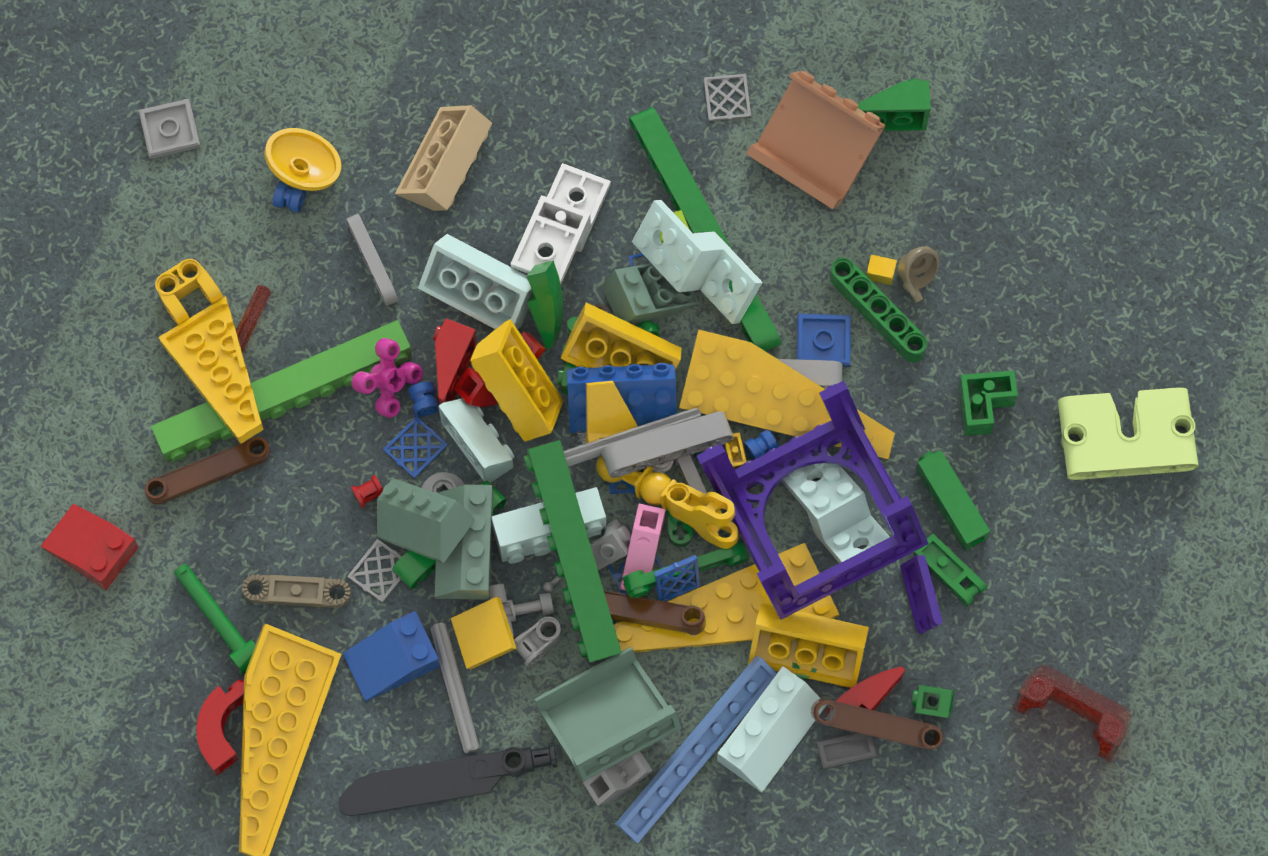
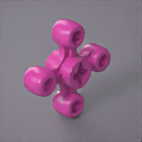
[351,338,423,418]

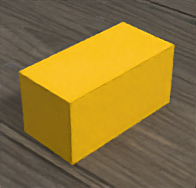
[724,432,747,470]

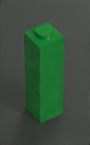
[916,450,990,551]

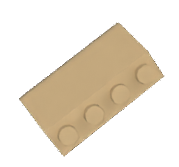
[395,105,492,211]

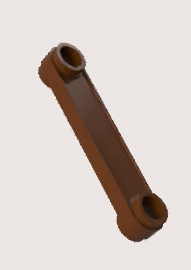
[144,437,271,505]
[604,590,706,635]
[811,699,943,749]

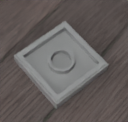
[138,99,201,159]

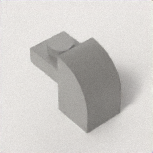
[583,751,653,806]

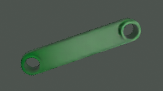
[623,538,749,599]

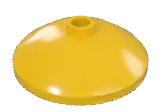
[264,128,341,191]

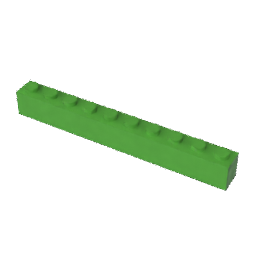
[151,320,412,462]

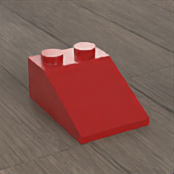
[433,318,477,405]
[41,504,139,590]

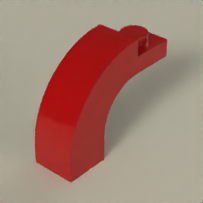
[453,332,545,407]
[196,680,244,776]

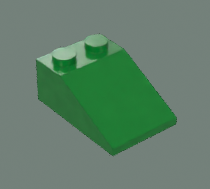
[857,78,931,131]

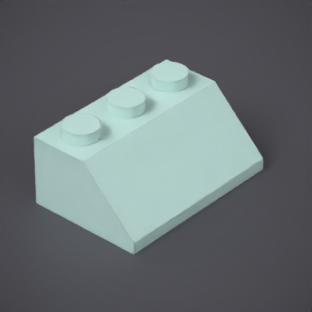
[439,398,514,483]

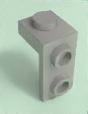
[590,519,631,570]

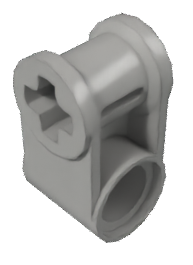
[514,617,562,668]

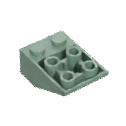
[601,263,700,327]

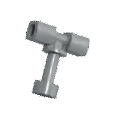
[490,584,554,638]

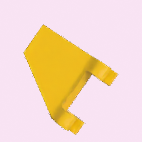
[585,381,638,444]

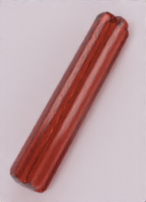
[236,285,271,353]

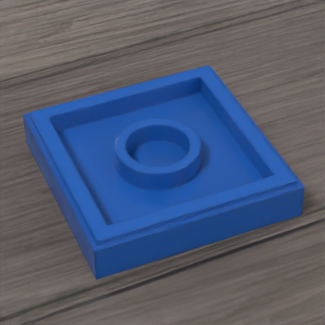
[797,314,851,367]

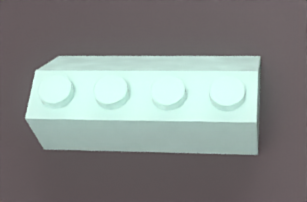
[717,667,826,793]

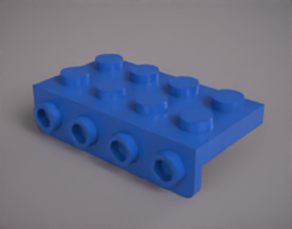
[567,363,677,433]

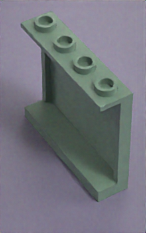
[535,647,681,782]

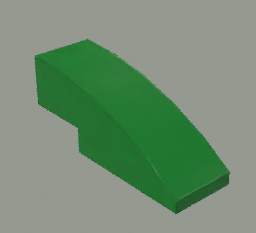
[526,260,563,349]

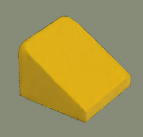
[866,255,897,285]

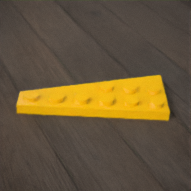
[158,296,264,444]

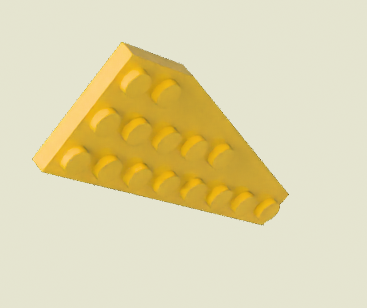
[679,330,895,459]
[614,543,839,653]
[239,624,341,856]

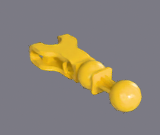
[596,456,739,549]

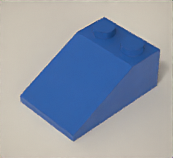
[342,611,440,702]

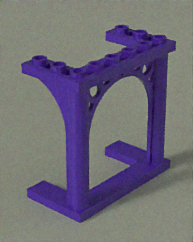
[697,381,929,620]

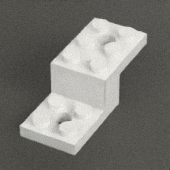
[511,163,611,284]

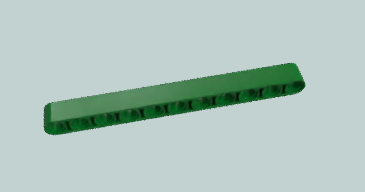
[628,107,781,352]

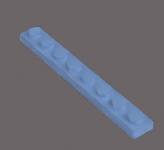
[615,656,777,844]

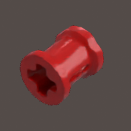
[351,475,383,508]

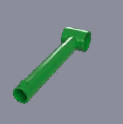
[174,564,256,675]

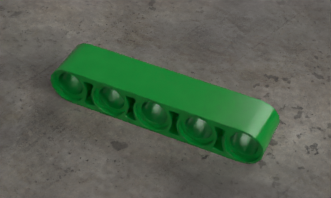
[830,257,927,363]
[392,480,507,590]

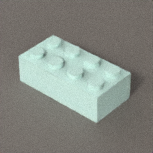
[418,234,533,330]
[491,487,606,564]

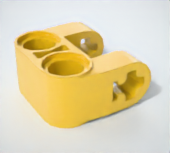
[155,259,223,325]

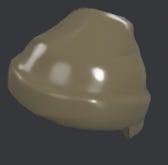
[897,246,940,303]

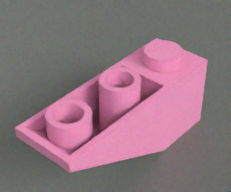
[620,504,665,595]

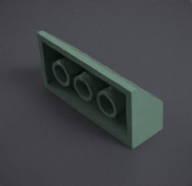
[377,478,475,563]
[435,485,493,600]

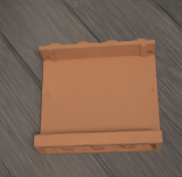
[746,70,885,209]

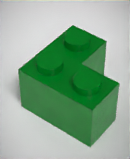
[958,371,1018,436]

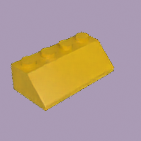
[561,303,682,370]
[470,319,564,442]
[748,603,869,688]

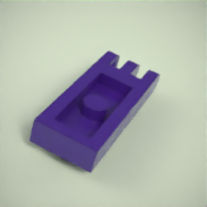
[900,555,942,634]

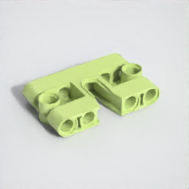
[1057,388,1199,480]

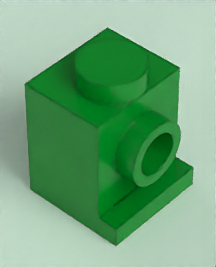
[912,685,955,718]

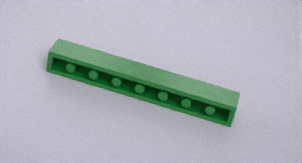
[524,440,621,662]

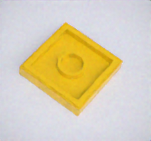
[451,597,517,669]

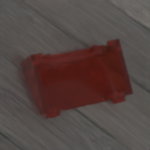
[1012,665,1132,762]

